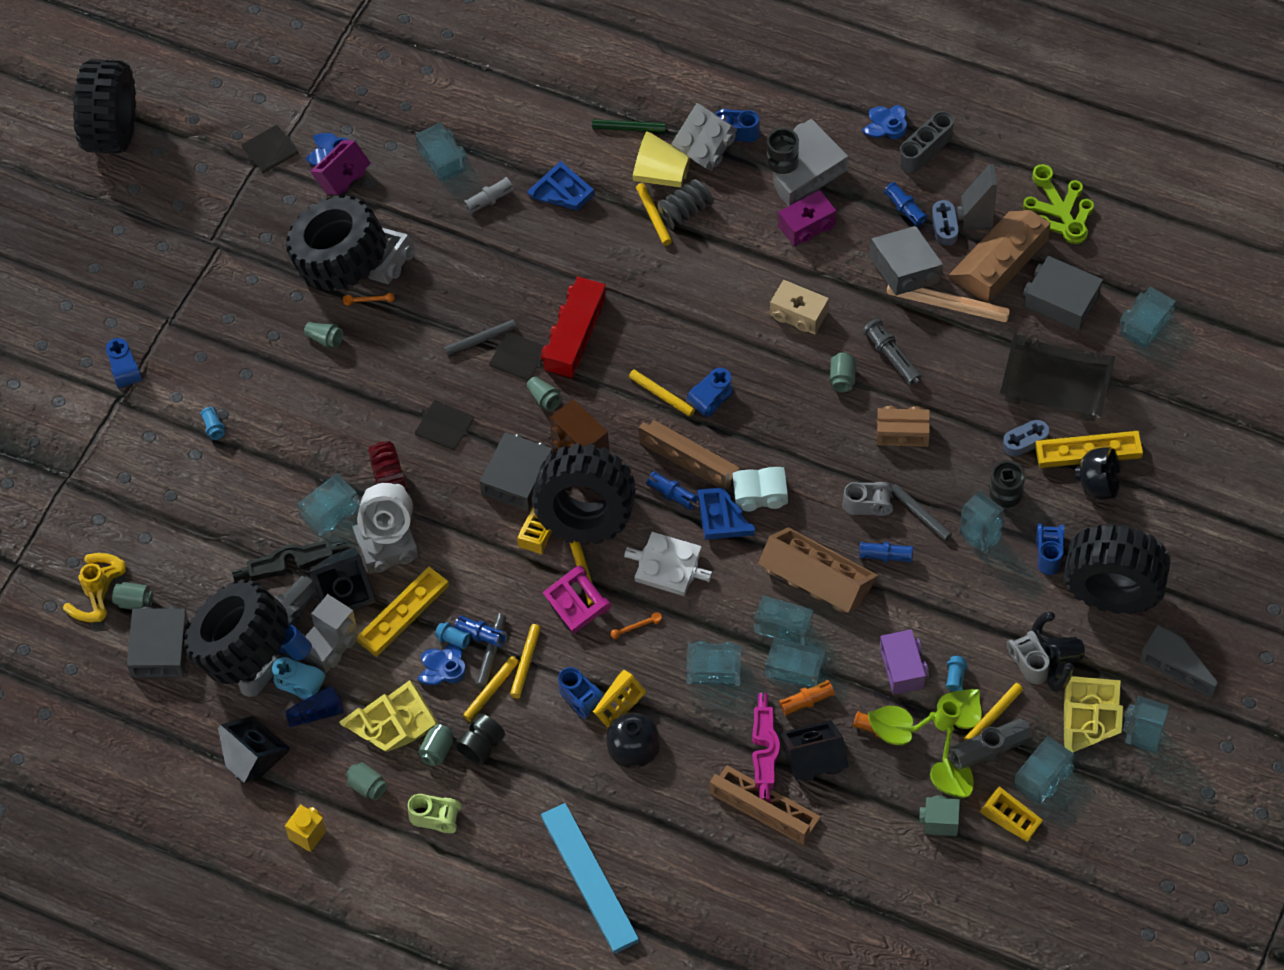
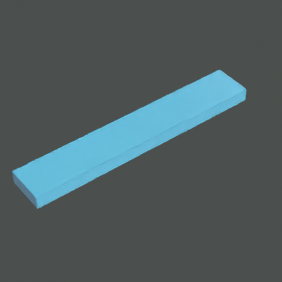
[541,803,639,954]

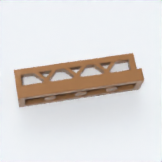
[639,420,740,491]
[710,765,821,845]

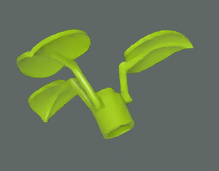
[868,689,982,798]

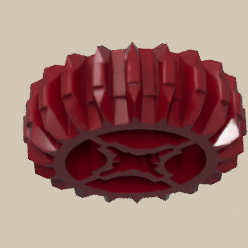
[368,441,407,492]

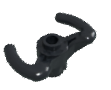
[1031,612,1085,692]

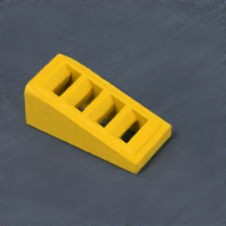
[517,507,552,554]
[593,670,647,729]
[980,786,1043,842]

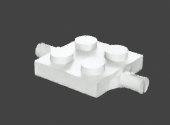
[624,532,712,596]

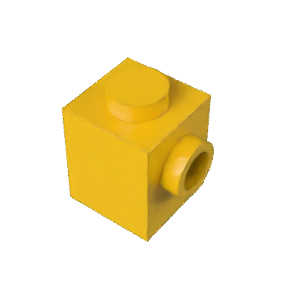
[285,804,326,852]

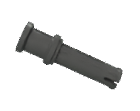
[862,318,922,386]

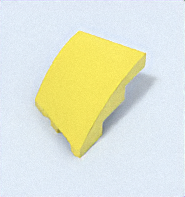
[633,131,690,187]
[1064,676,1123,754]
[340,680,439,752]

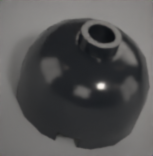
[1075,447,1120,499]
[606,712,660,767]

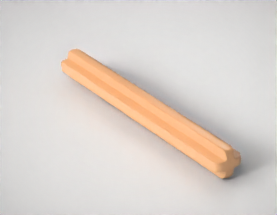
[887,285,1010,322]

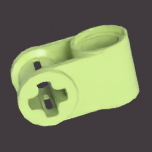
[408,794,462,833]

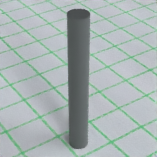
[443,319,517,356]
[891,484,952,541]
[476,614,507,688]

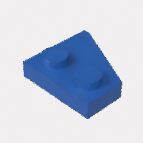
[527,161,595,210]
[697,488,755,540]

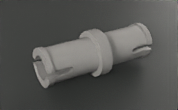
[464,177,514,215]

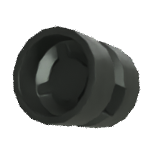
[767,128,799,174]
[989,461,1025,508]
[455,714,506,765]

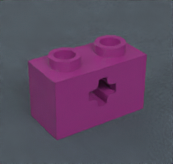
[310,140,371,195]
[778,190,836,247]

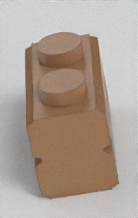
[877,406,929,447]

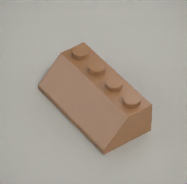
[948,210,1051,303]
[758,527,878,613]

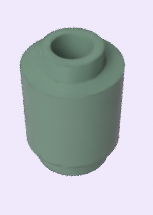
[830,352,856,392]
[112,582,153,610]
[418,724,454,766]
[346,762,387,801]

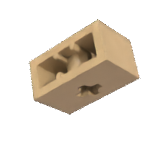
[770,279,829,334]

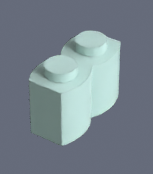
[733,467,788,512]

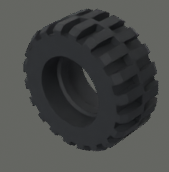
[73,59,136,154]
[286,195,386,291]
[532,443,636,545]
[1064,524,1171,614]
[185,580,288,684]

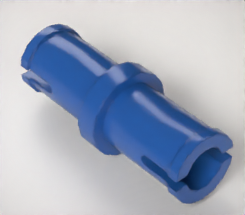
[884,182,927,227]
[646,471,698,510]
[859,542,913,563]
[454,615,507,648]

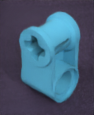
[272,657,326,701]

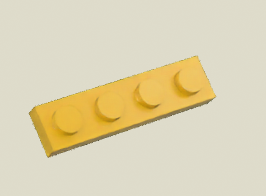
[1035,431,1143,468]
[356,567,449,657]

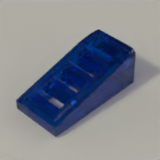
[284,686,344,727]

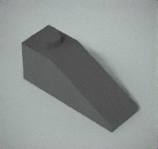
[956,164,997,230]
[1140,625,1218,698]

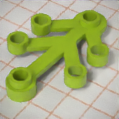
[1023,164,1094,244]

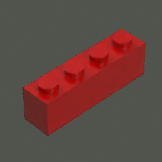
[541,276,607,378]

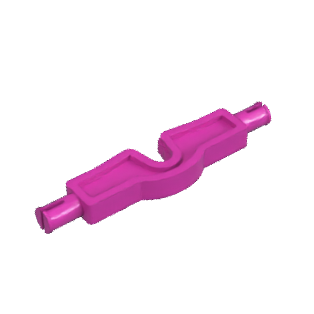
[752,693,780,803]

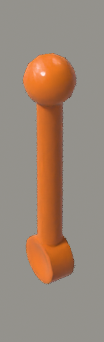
[343,293,395,306]
[610,612,662,639]

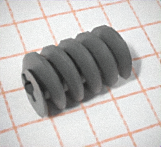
[658,180,714,229]

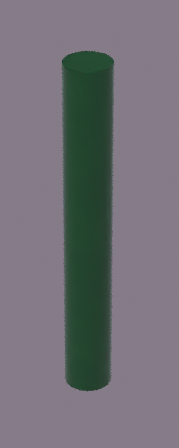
[592,119,665,133]

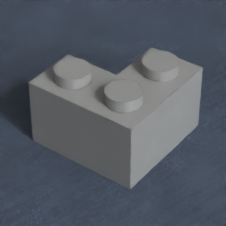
[303,594,358,674]

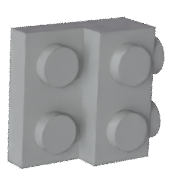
[671,103,738,170]
[368,228,415,284]
[352,525,418,574]

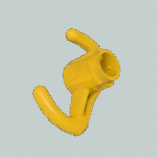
[63,553,126,623]

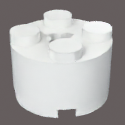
[357,483,413,544]

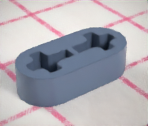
[932,200,958,246]
[1003,420,1049,456]

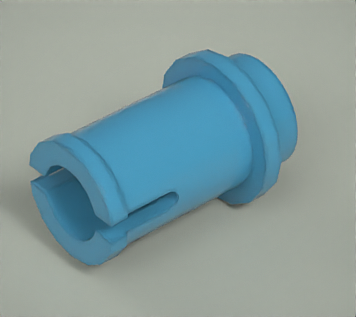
[200,407,226,440]
[435,622,471,649]
[946,656,968,692]

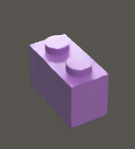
[880,629,929,695]

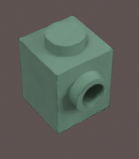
[919,795,959,836]

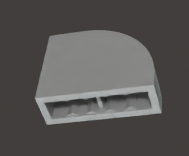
[773,118,848,206]

